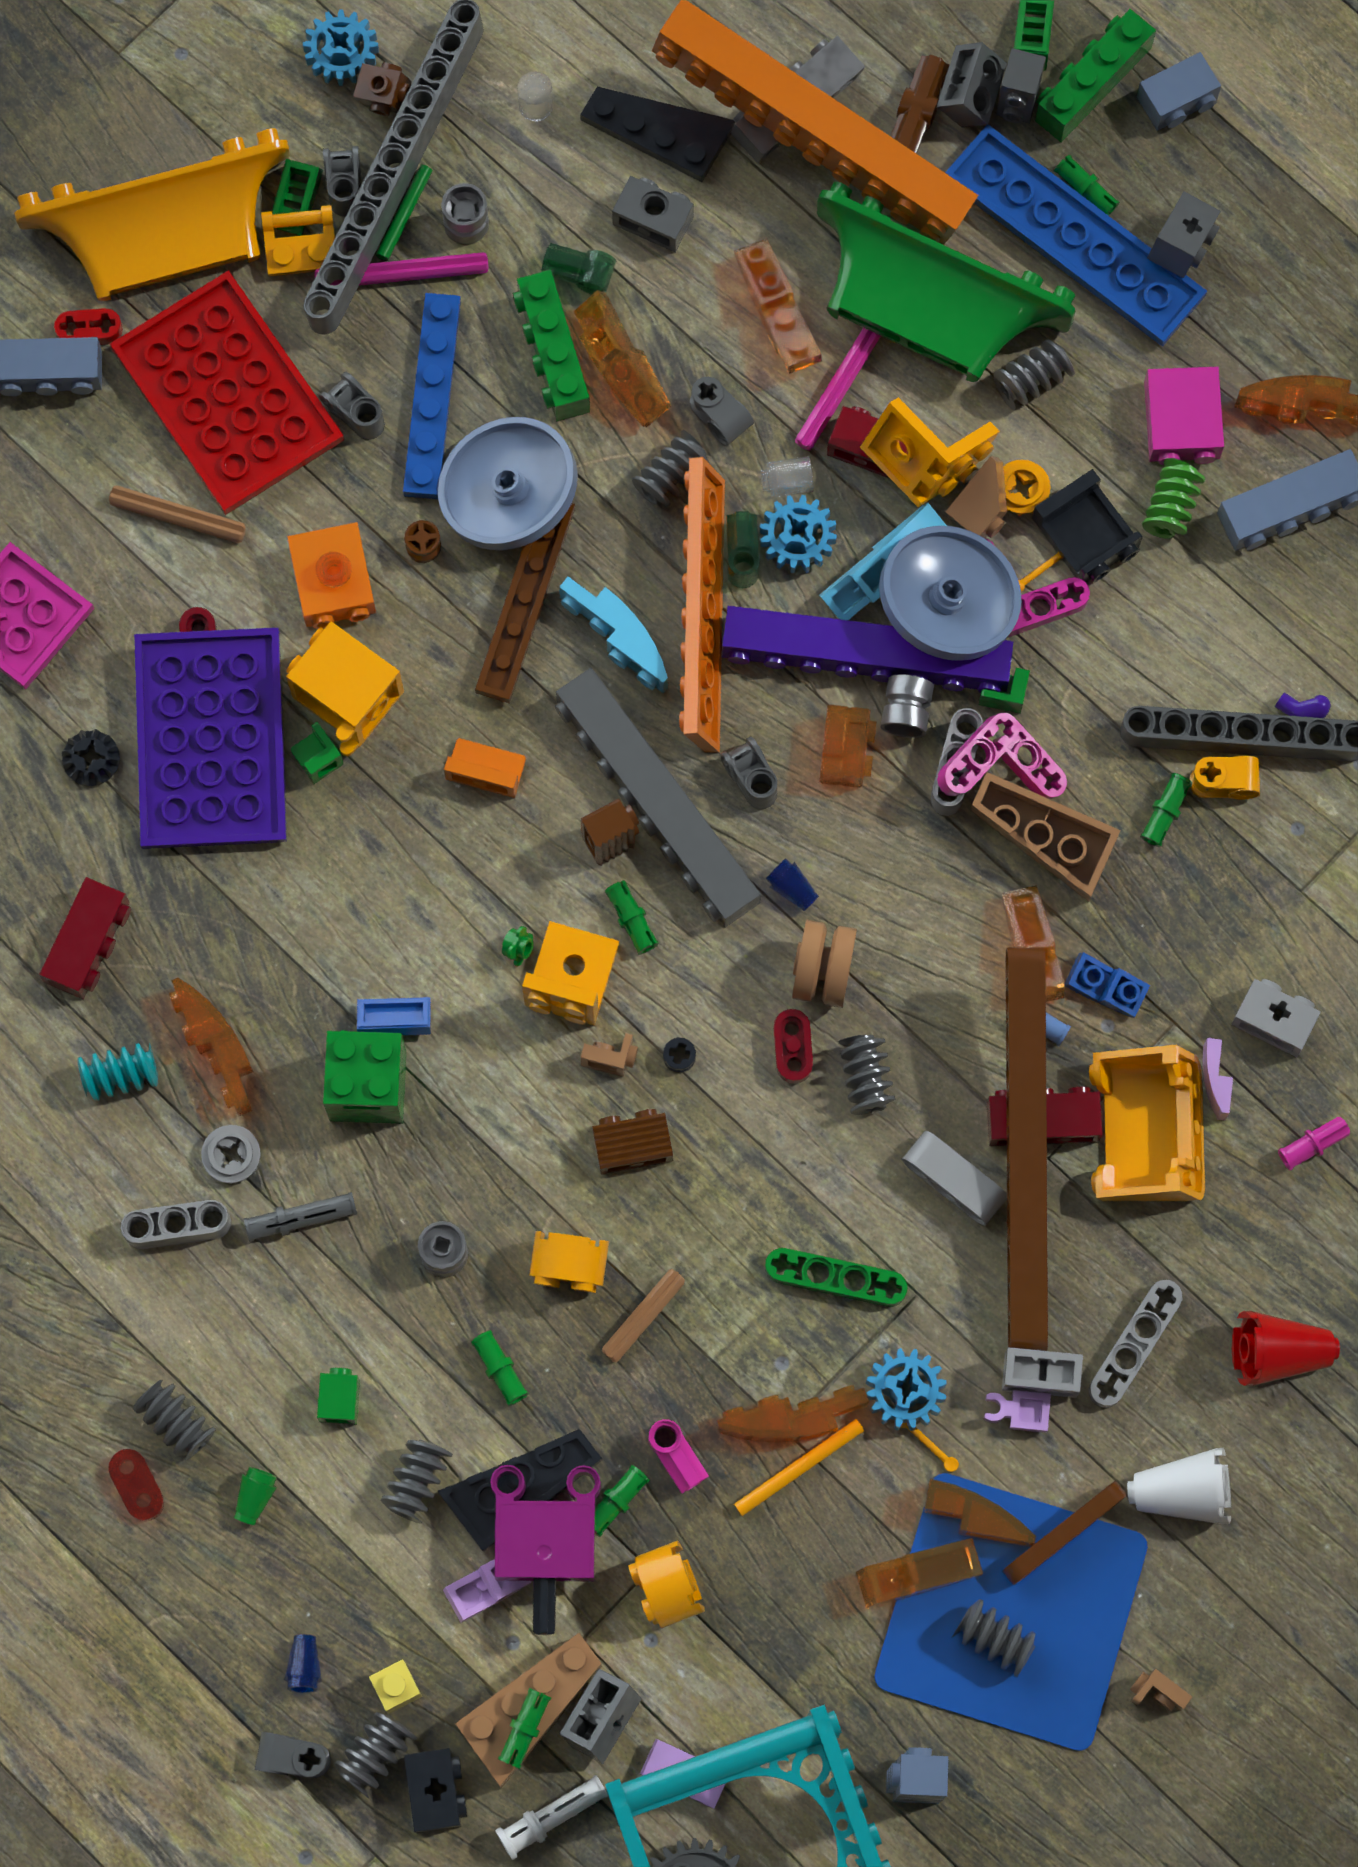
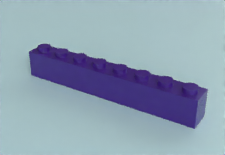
[722,606,1014,693]

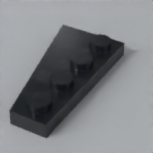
[580,86,736,182]
[437,1429,602,1552]

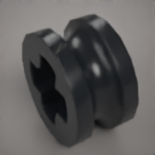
[663,1037,696,1073]

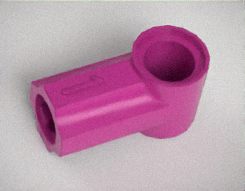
[648,1419,709,1494]

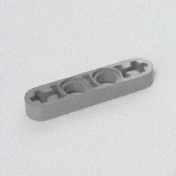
[1089,1280,1182,1408]

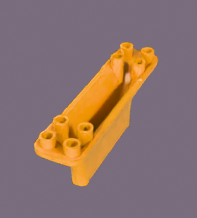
[14,128,290,301]

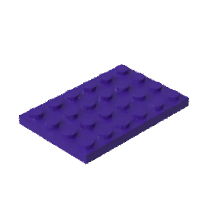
[134,627,287,849]

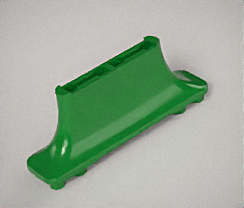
[817,182,1076,382]

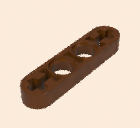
[1002,1480,1128,1585]

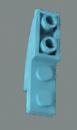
[819,502,947,620]
[559,577,668,693]

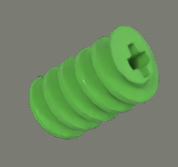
[1142,458,1206,539]

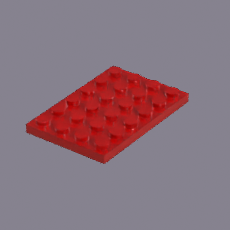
[110,270,345,515]

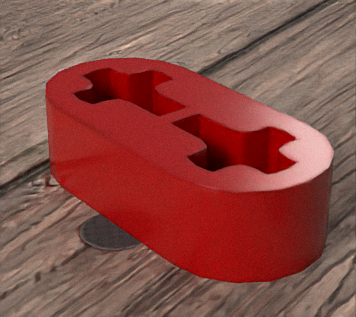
[54,308,123,345]

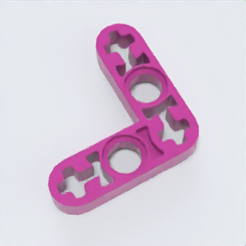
[985,538,1090,637]
[937,712,1067,799]

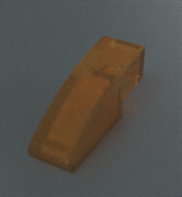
[1002,885,1065,1002]
[923,1479,1036,1547]
[856,1538,983,1608]

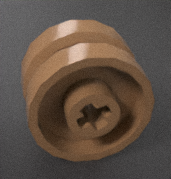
[792,920,857,1008]

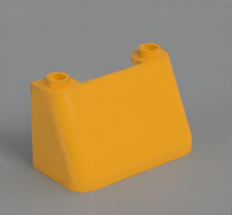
[1089,1045,1205,1201]

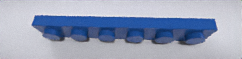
[403,293,461,500]

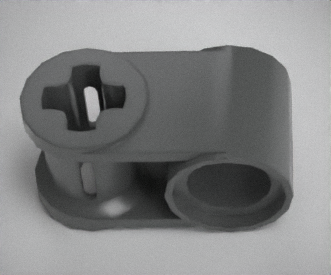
[323,146,361,217]
[319,372,385,440]
[690,376,754,446]
[719,736,777,809]
[254,1732,331,1778]

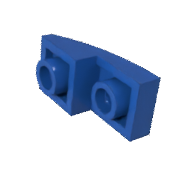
[1064,952,1150,1018]

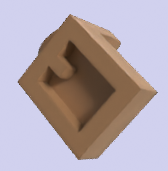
[581,1033,638,1077]
[1130,1669,1192,1711]

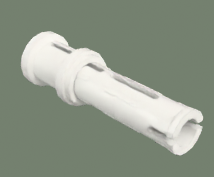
[495,1775,608,1860]

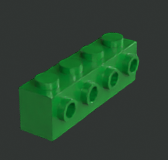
[1035,9,1156,143]
[512,270,590,422]

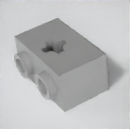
[1231,979,1321,1057]

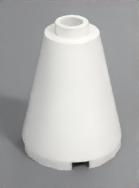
[1127,1448,1231,1524]

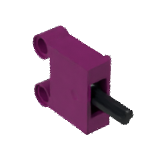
[490,1465,601,1636]

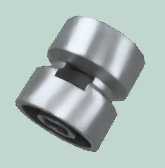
[441,183,489,245]
[880,675,934,738]
[418,1221,469,1277]

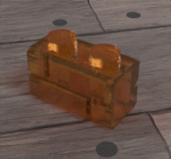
[819,705,877,788]

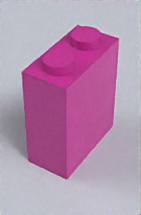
[1144,367,1224,465]

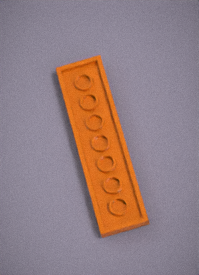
[679,457,725,753]

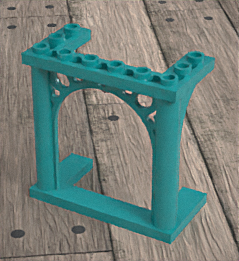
[605,1704,891,1867]

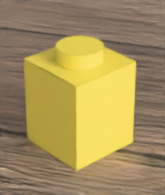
[369,1659,422,1714]

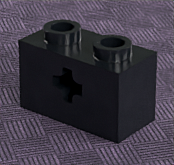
[404,1748,467,1834]

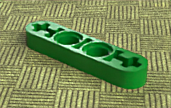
[765,1248,908,1307]

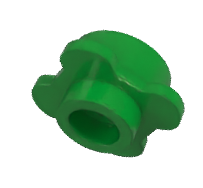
[502,926,534,966]

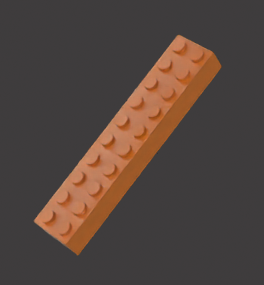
[652,0,978,245]

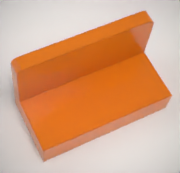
[444,738,526,798]

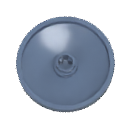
[438,417,578,550]
[879,526,1021,660]

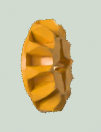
[1003,460,1051,516]

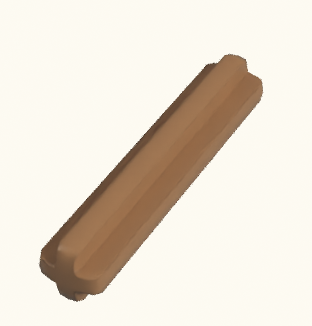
[602,1269,685,1362]

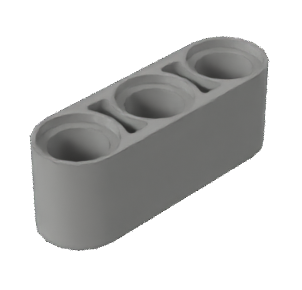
[930,708,983,816]
[902,1130,1007,1226]
[121,1200,231,1249]

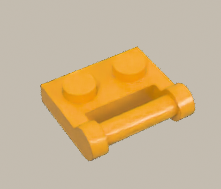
[261,205,335,276]

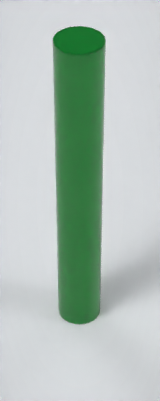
[376,164,433,261]

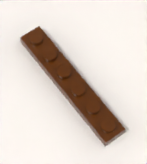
[475,503,575,704]

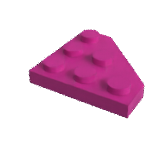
[0,542,94,690]

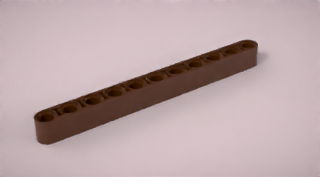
[1005,947,1048,1351]

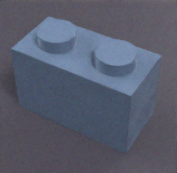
[1137,52,1221,131]

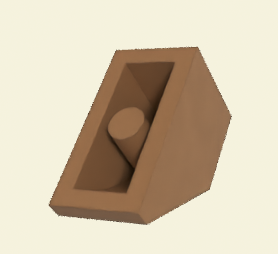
[945,456,1007,538]

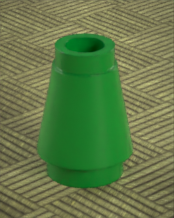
[234,1467,277,1525]

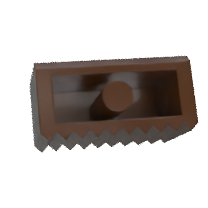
[581,798,640,866]
[592,1109,673,1175]

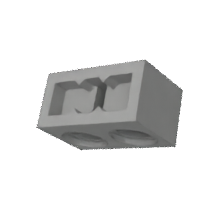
[1002,1347,1083,1398]

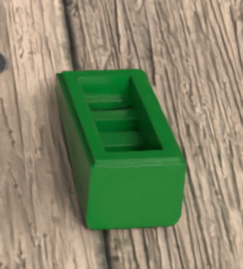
[1014,0,1054,71]
[272,159,323,236]

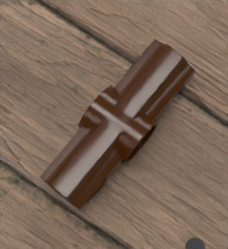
[891,54,949,154]

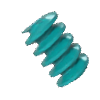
[77,1043,158,1101]

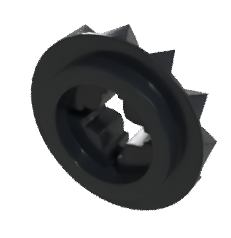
[62,729,120,786]

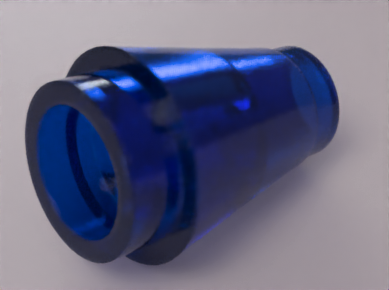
[765,858,819,911]
[284,1634,322,1693]

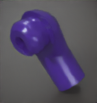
[1275,692,1331,718]

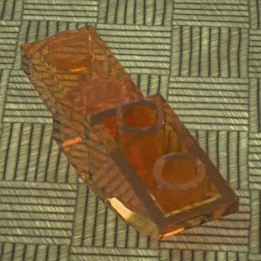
[734,238,822,374]
[573,290,672,428]
[1234,375,1358,427]
[169,978,254,1116]
[717,1385,869,1443]

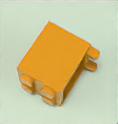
[286,621,404,756]

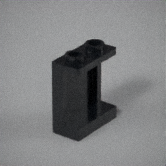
[1032,469,1143,583]

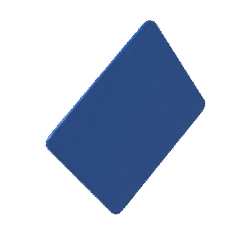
[874,1473,1148,1751]

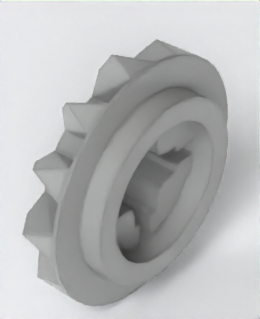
[201,1125,261,1184]

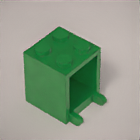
[323,1030,406,1124]

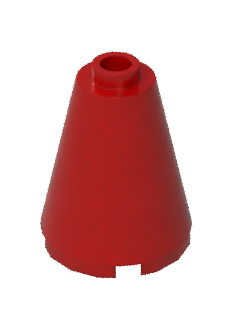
[1231,1311,1340,1386]

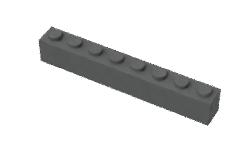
[555,668,761,928]

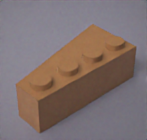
[971,772,1121,902]
[455,1633,602,1789]

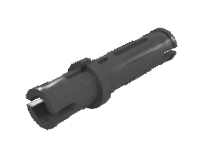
[244,1192,357,1242]

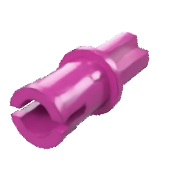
[1278,1117,1350,1170]

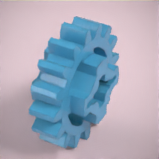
[303,9,379,86]
[760,495,837,573]
[865,1348,947,1431]

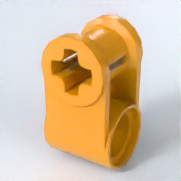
[1189,756,1260,800]

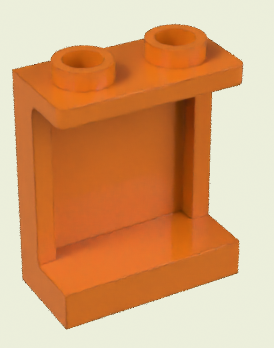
[287,522,376,629]

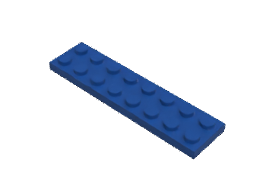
[945,125,1207,347]

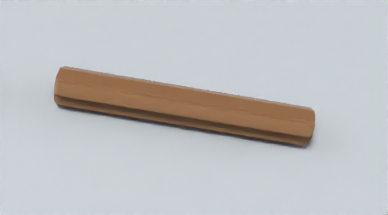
[109,485,246,543]

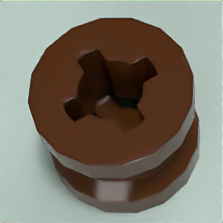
[404,520,441,563]

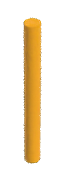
[733,1419,864,1516]

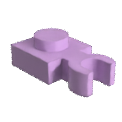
[984,1390,1051,1433]

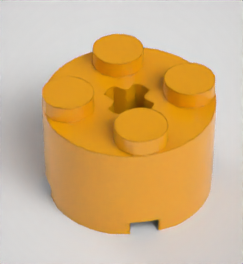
[529,1231,609,1293]
[628,1540,705,1628]

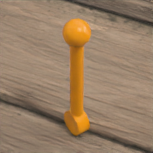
[1018,552,1062,592]
[901,1423,959,1472]

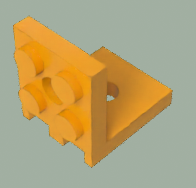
[860,397,1000,507]
[522,921,619,1026]

